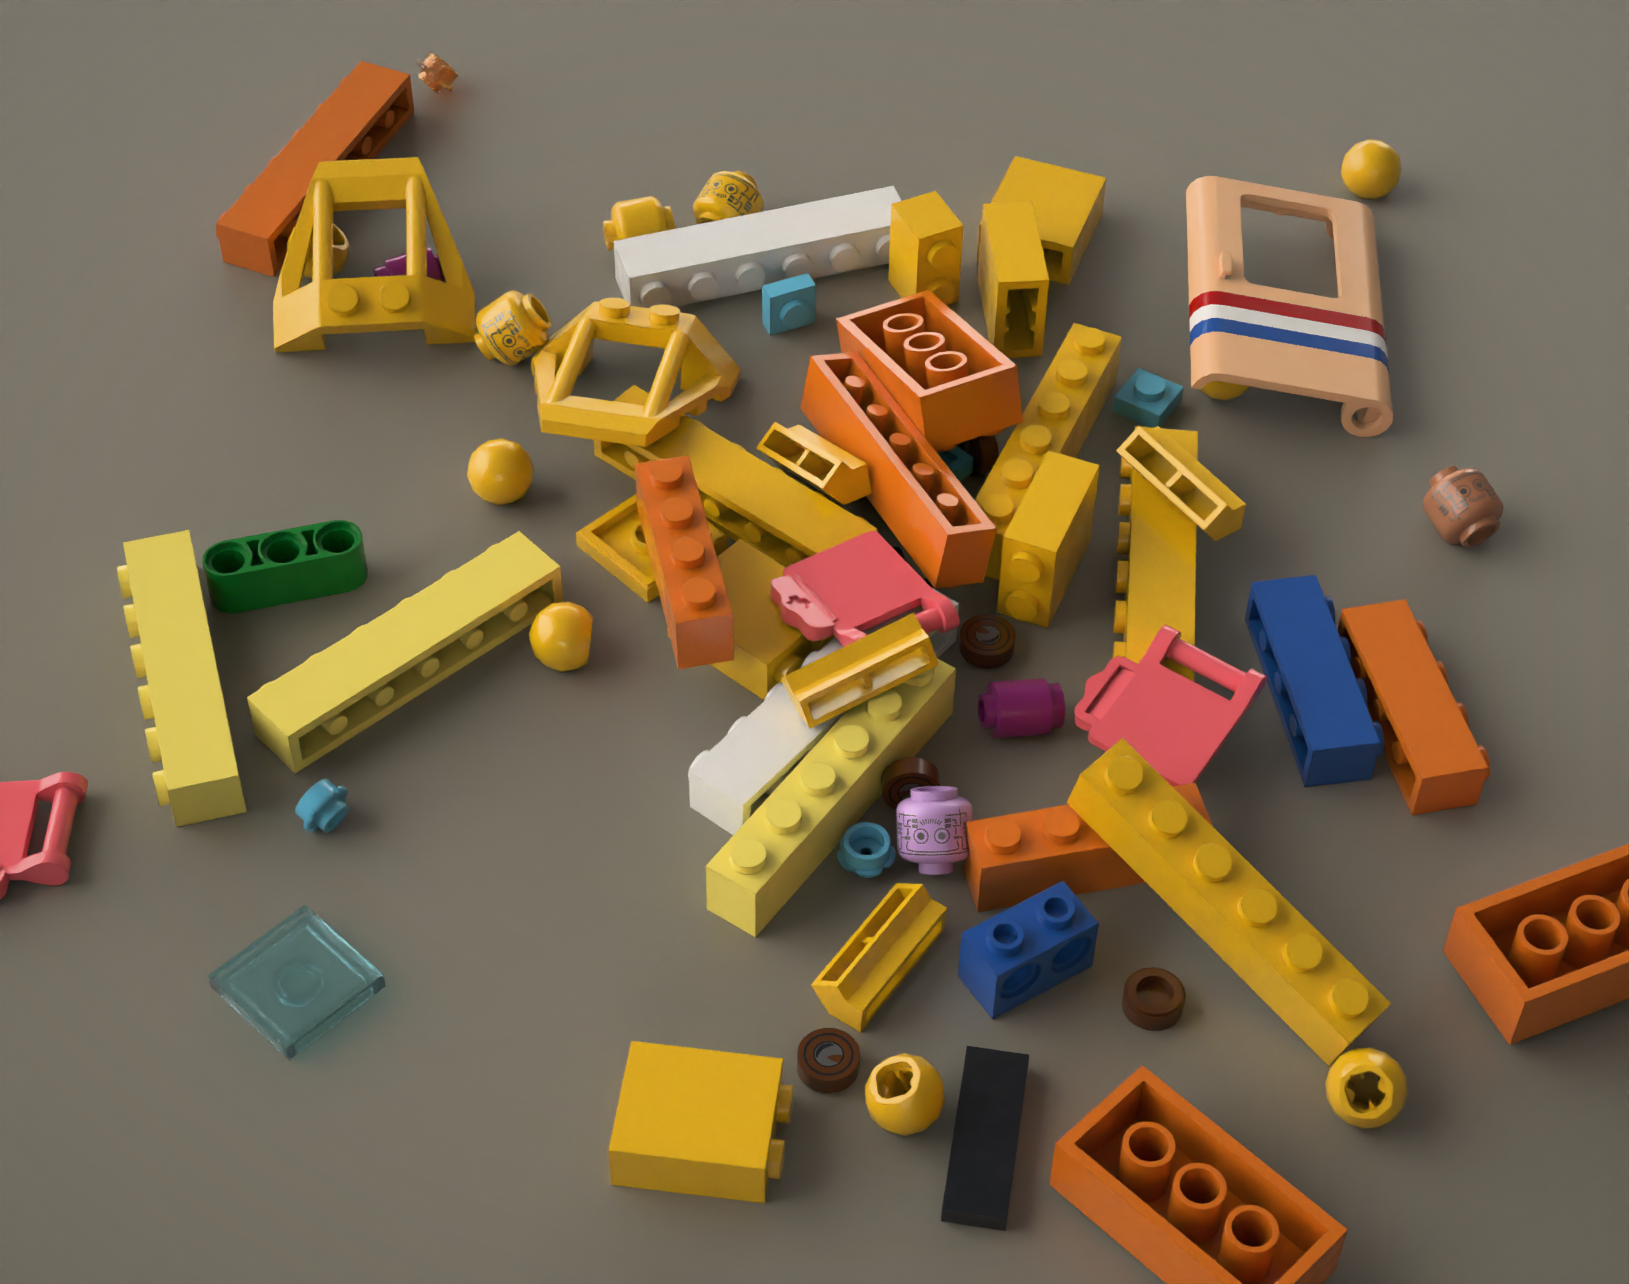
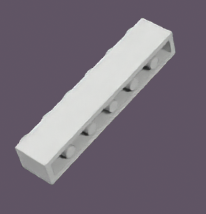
[614,186,901,308]
[688,586,959,835]

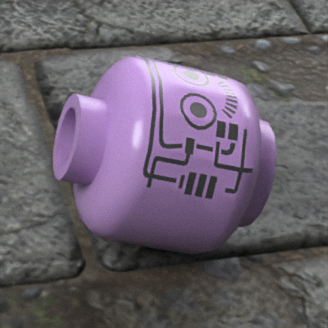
[896,786,973,875]

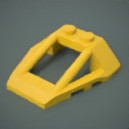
[273,157,477,352]
[531,298,741,447]

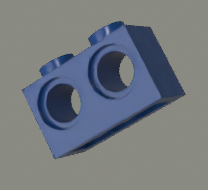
[958,881,1099,1019]

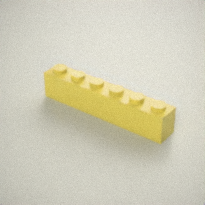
[116,530,247,827]
[247,531,563,773]
[706,659,956,938]

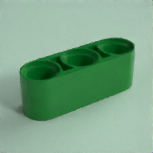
[202,520,368,613]

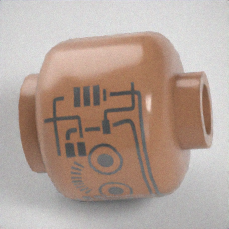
[1422,466,1504,547]

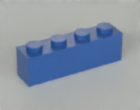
[1245,575,1384,787]

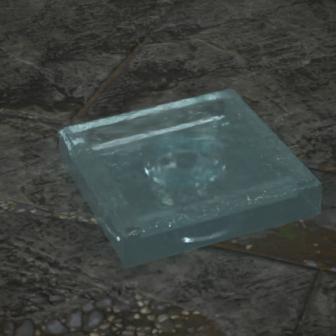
[208,904,386,1060]

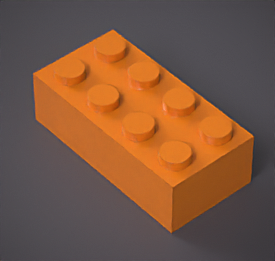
[836,290,1023,452]
[1443,843,1629,1045]
[1049,1065,1348,1284]

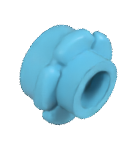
[295,779,350,833]
[837,822,896,878]

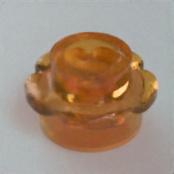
[417,51,459,93]

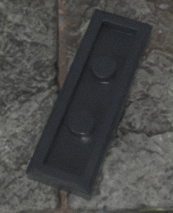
[941,1046,1029,1231]

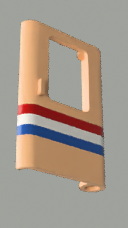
[1186,176,1393,437]

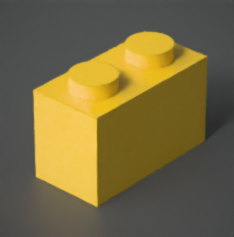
[888,191,964,305]

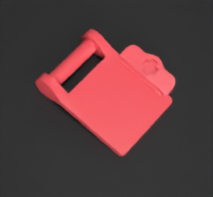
[770,531,960,647]
[1075,624,1267,786]
[0,772,88,900]

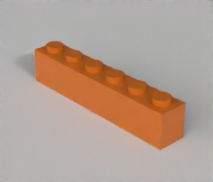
[216,61,414,277]
[800,352,997,589]

